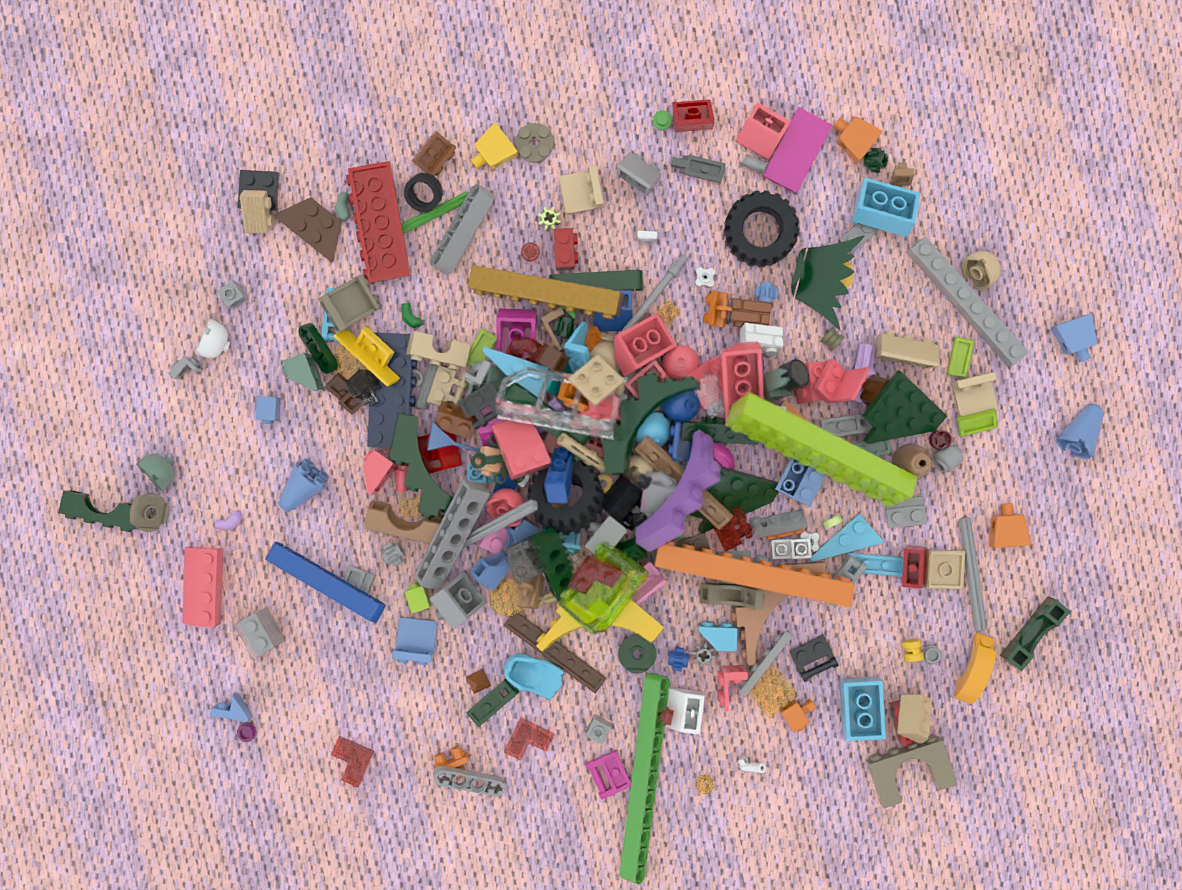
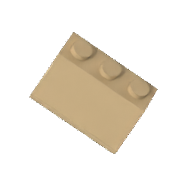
[874,331,940,369]

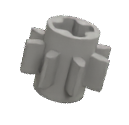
[381,542,405,566]
[691,642,715,667]

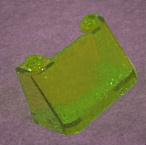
[558,542,650,635]

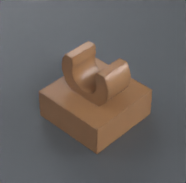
[891,162,914,186]

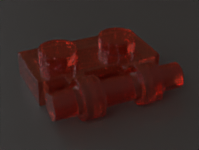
[711,506,753,552]

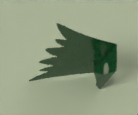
[791,235,865,330]

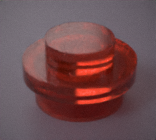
[521,242,540,262]
[660,707,674,726]

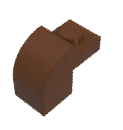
[535,343,570,375]

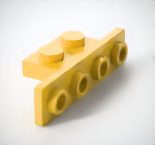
[333,327,400,386]

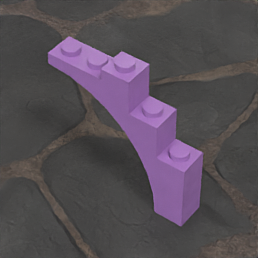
[636,429,720,552]

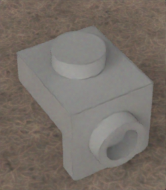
[168,356,203,379]

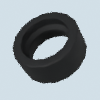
[404,173,443,212]

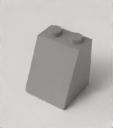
[234,607,285,659]

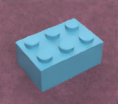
[851,177,920,237]
[840,677,886,741]

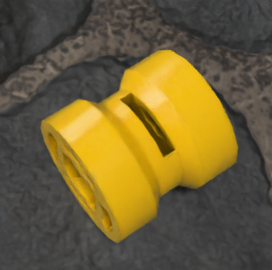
[902,639,924,662]

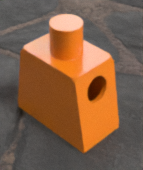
[833,117,883,164]
[989,503,1031,548]

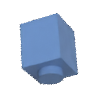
[256,396,281,424]

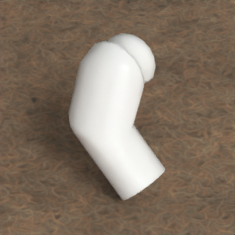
[738,757,766,773]

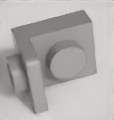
[463,359,493,386]

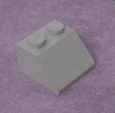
[616,152,661,196]

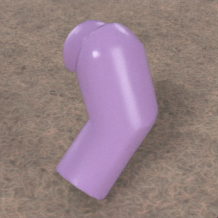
[215,511,242,530]

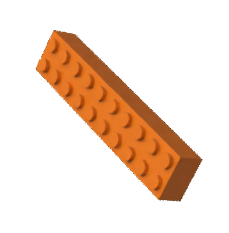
[655,541,856,608]

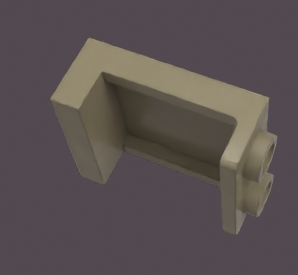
[318,275,380,332]

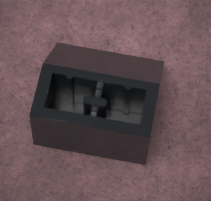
[602,474,643,531]

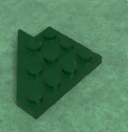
[861,370,947,444]
[690,466,779,534]

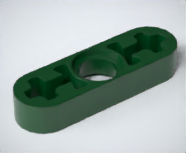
[298,323,338,374]

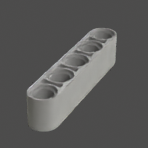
[430,184,494,275]

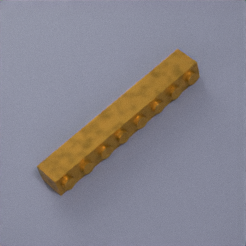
[468,265,624,319]

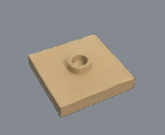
[924,550,966,589]

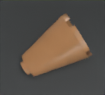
[892,443,931,480]

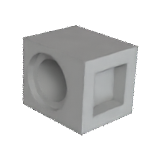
[217,280,249,309]
[585,714,611,745]

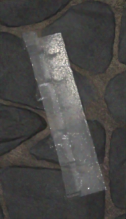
[496,367,619,439]

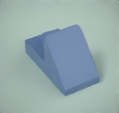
[210,693,253,722]

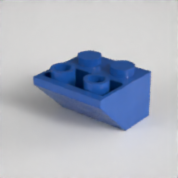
[593,290,632,331]

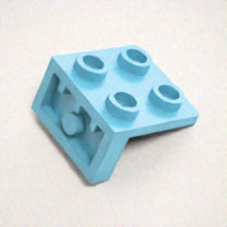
[564,321,591,374]

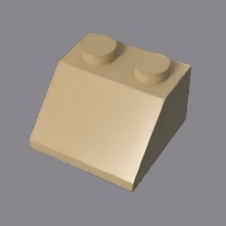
[897,695,932,744]

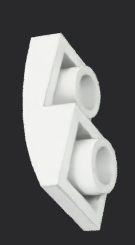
[771,538,812,559]

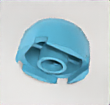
[635,413,671,447]

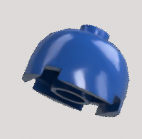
[661,391,700,423]

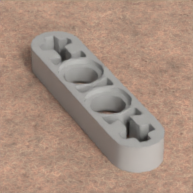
[433,766,506,796]

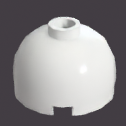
[195,318,230,358]

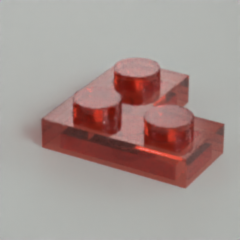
[568,555,622,595]
[504,717,555,761]
[331,736,374,788]

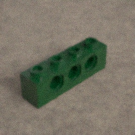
[531,526,579,603]

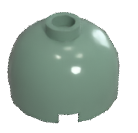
[136,453,175,491]

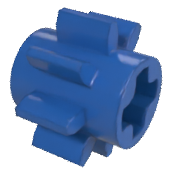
[668,647,689,672]

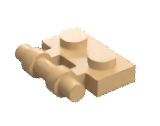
[427,366,469,406]

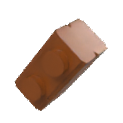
[729,298,772,327]

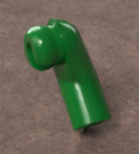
[401,303,422,328]

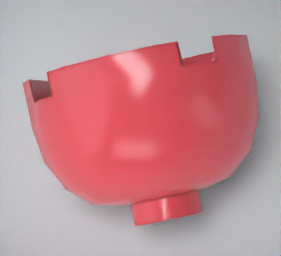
[662,345,700,381]
[487,488,525,527]

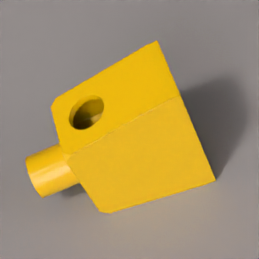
[470,122,519,170]

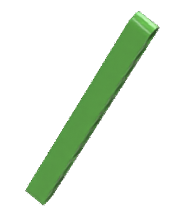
[620,672,670,885]

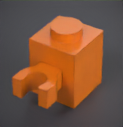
[779,699,816,733]

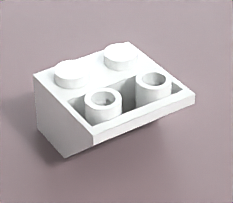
[664,687,705,734]

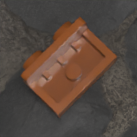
[411,131,457,176]

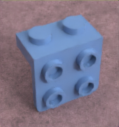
[392,617,437,665]

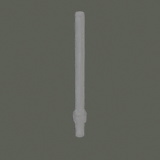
[613,254,688,343]

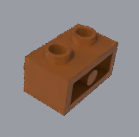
[435,401,477,439]

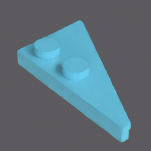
[482,347,548,398]
[809,514,884,562]

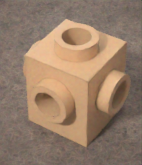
[475,446,504,477]

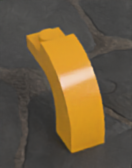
[954,632,997,704]

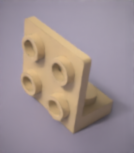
[559,165,604,214]
[569,354,625,406]
[951,372,998,417]

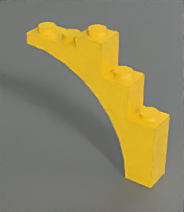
[536,597,664,652]

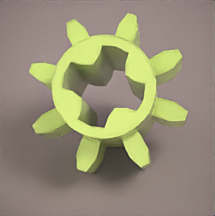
[538,207,561,231]

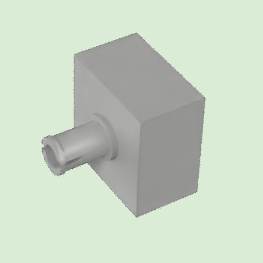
[585,514,627,560]
[430,572,487,630]

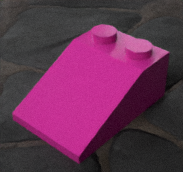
[497,308,537,363]

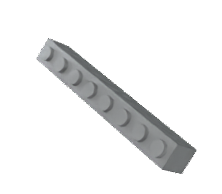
[906,236,1029,366]

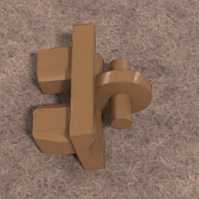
[516,573,544,609]

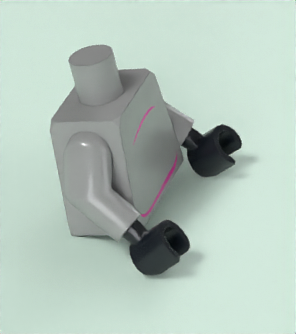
[633,471,677,527]

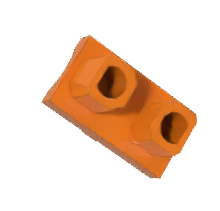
[703,290,733,328]
[434,745,470,780]

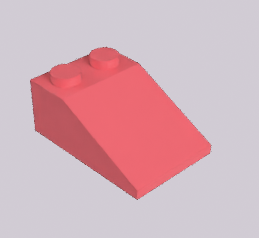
[491,415,551,480]

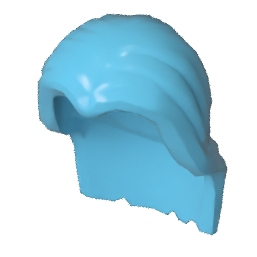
[504,653,564,700]

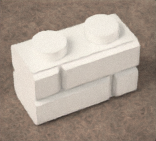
[740,323,783,356]

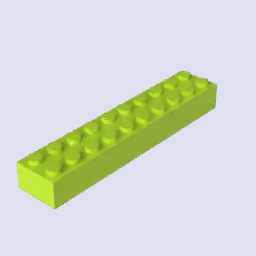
[725,392,918,507]

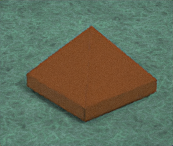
[466,668,491,694]

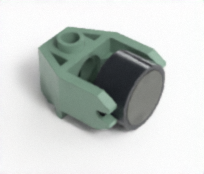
[763,359,810,402]

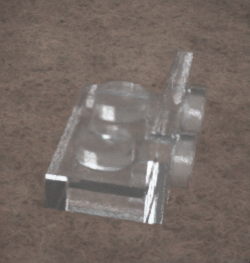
[693,372,725,418]

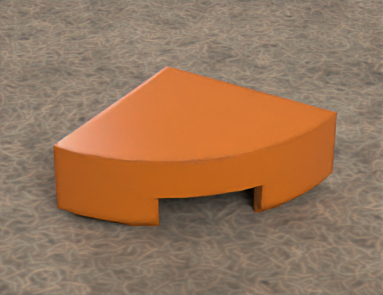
[585,326,602,353]

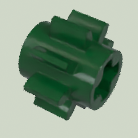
[864,148,888,173]
[554,317,578,338]

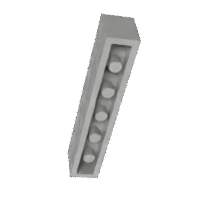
[414,479,490,590]

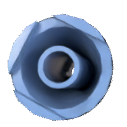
[1056,404,1104,459]

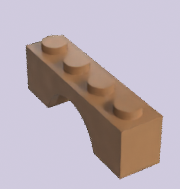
[364,500,444,545]

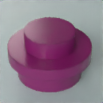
[237,722,257,742]

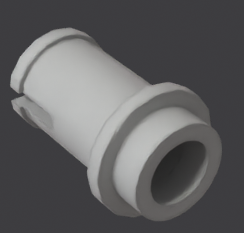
[741,154,767,174]

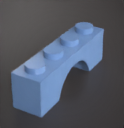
[470,517,540,591]

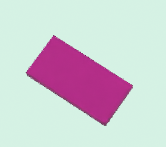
[762,107,832,194]

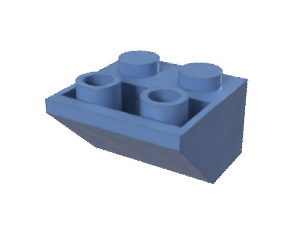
[775,458,826,507]

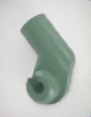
[335,192,350,222]

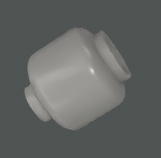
[933,444,963,472]

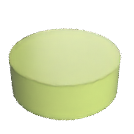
[823,515,843,530]

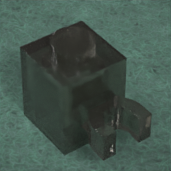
[346,369,380,406]

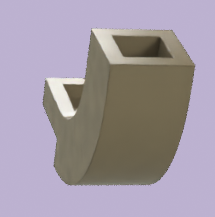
[700,583,764,610]

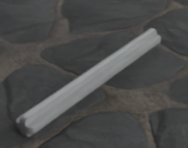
[463,500,538,548]
[959,517,987,631]

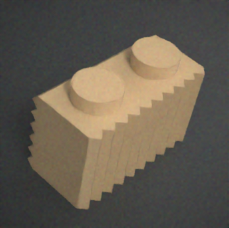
[240,190,274,234]

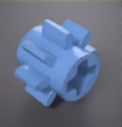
[754,282,779,303]

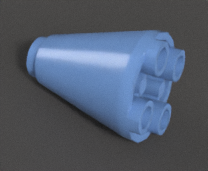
[278,458,329,512]

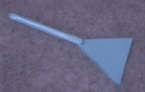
[428,423,480,452]

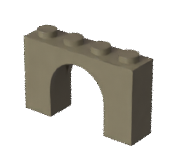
[866,735,957,808]

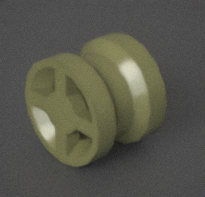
[820,327,844,351]

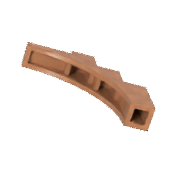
[731,561,827,665]

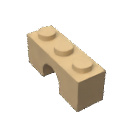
[406,331,471,371]

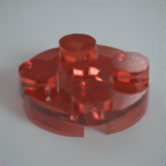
[506,337,543,366]

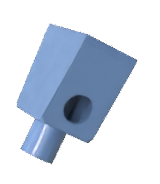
[1051,313,1097,362]

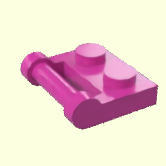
[585,750,631,799]

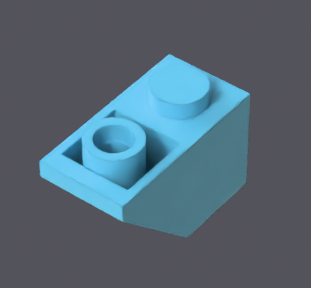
[697,621,738,652]

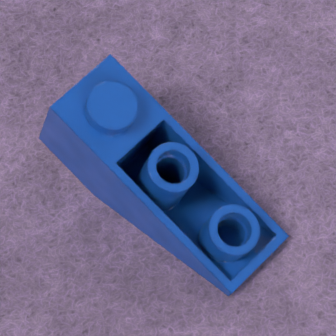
[545,447,574,503]

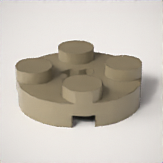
[515,123,554,163]
[130,493,169,532]

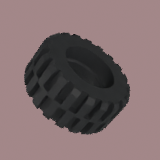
[723,190,800,268]
[527,458,605,536]

